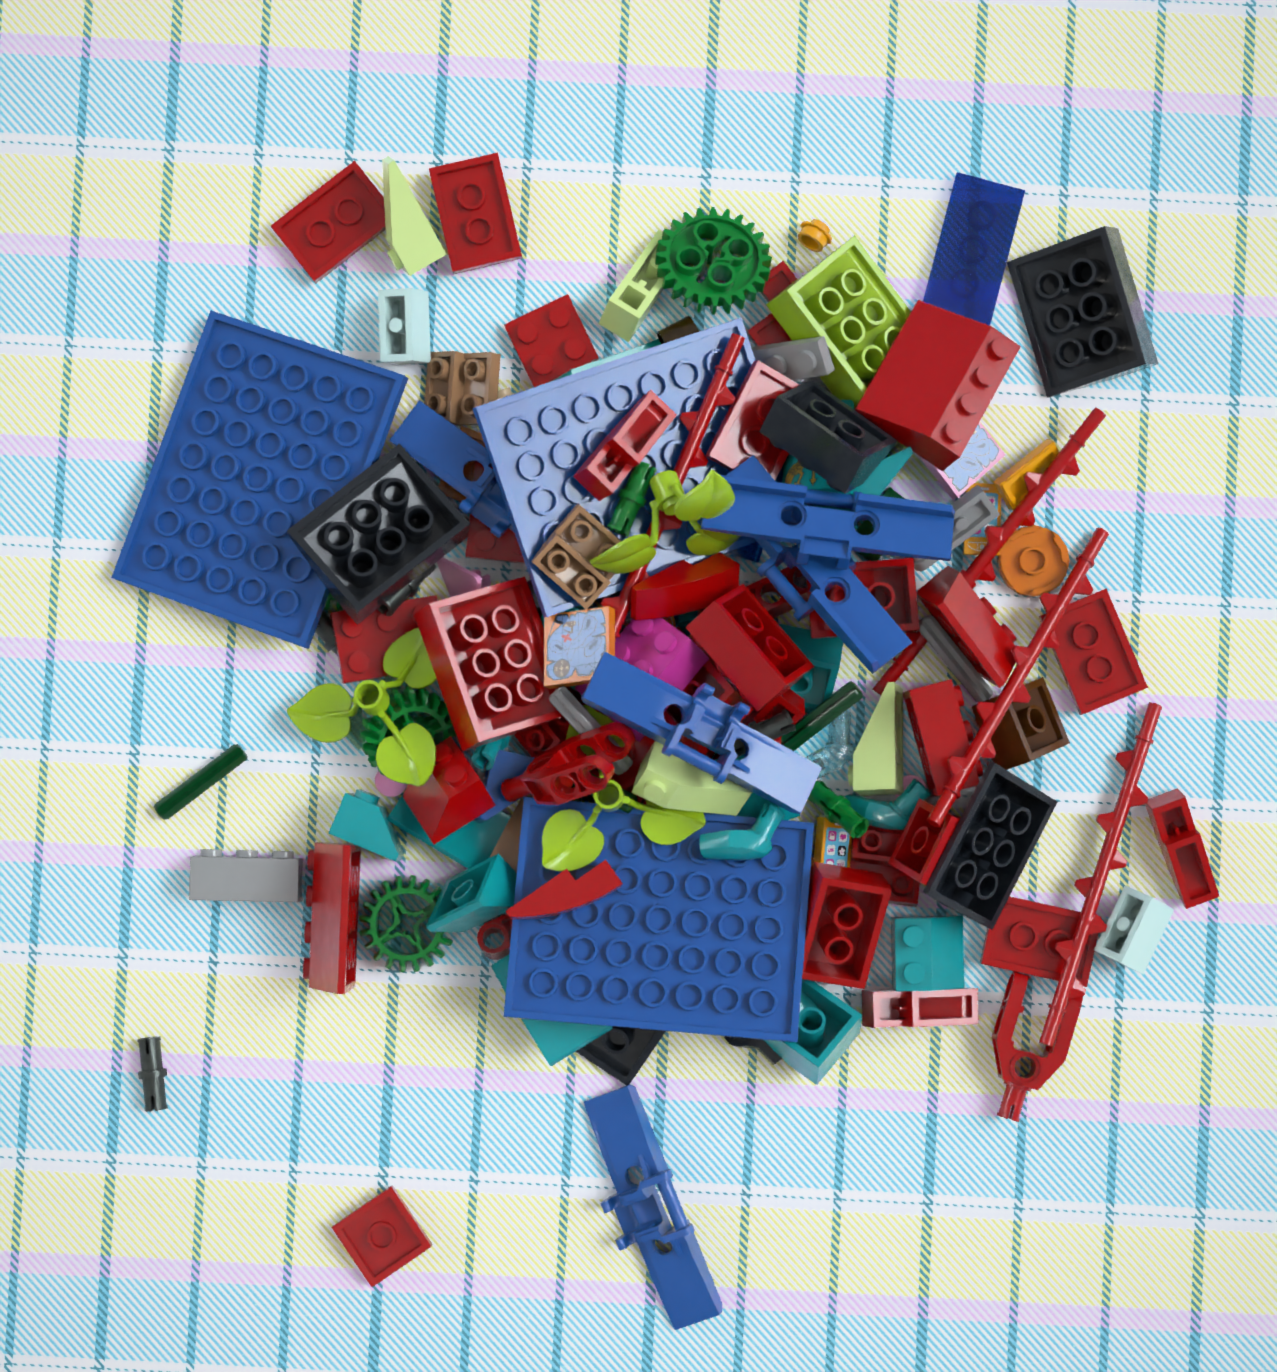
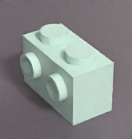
[378,288,431,365]
[1094,885,1175,975]

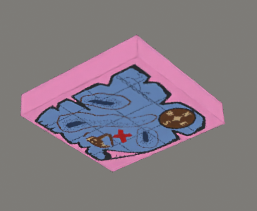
[918,422,1005,500]

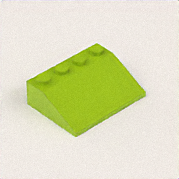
[766,235,910,409]

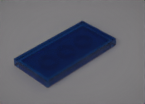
[922,172,1025,326]

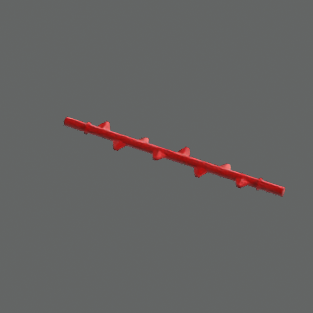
[600,333,745,642]
[872,407,1106,696]
[927,527,1109,828]
[1039,702,1162,1047]

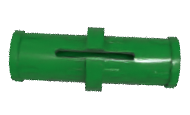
[607,461,657,537]
[808,781,869,838]

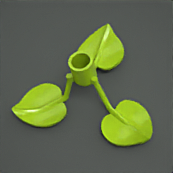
[589,469,741,574]
[287,628,437,787]
[542,705,706,871]

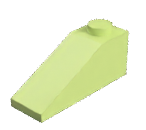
[382,156,447,276]
[598,230,663,342]
[848,682,904,796]
[632,741,752,816]

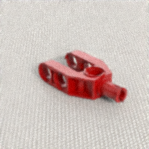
[501,722,635,805]
[991,971,1083,1122]

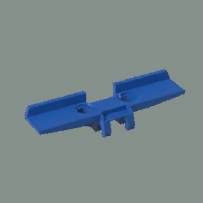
[389,400,515,538]
[726,455,912,674]
[701,475,955,570]
[581,652,822,814]
[583,1084,723,1330]

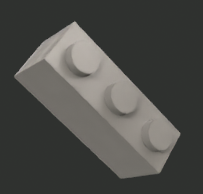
[189,849,303,903]

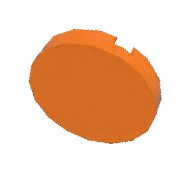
[997,525,1070,597]

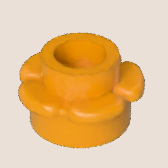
[798,219,832,252]

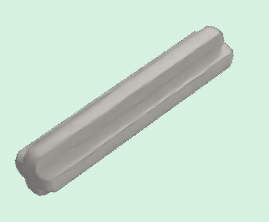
[919,614,993,702]
[549,686,633,775]

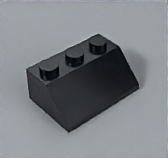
[759,380,897,494]

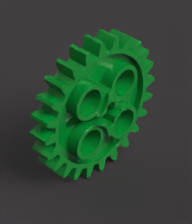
[655,207,772,315]

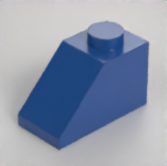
[474,750,534,823]

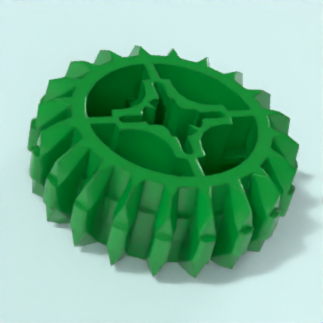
[360,685,457,776]
[359,875,453,972]

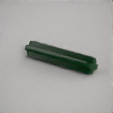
[781,681,863,751]
[154,744,248,820]

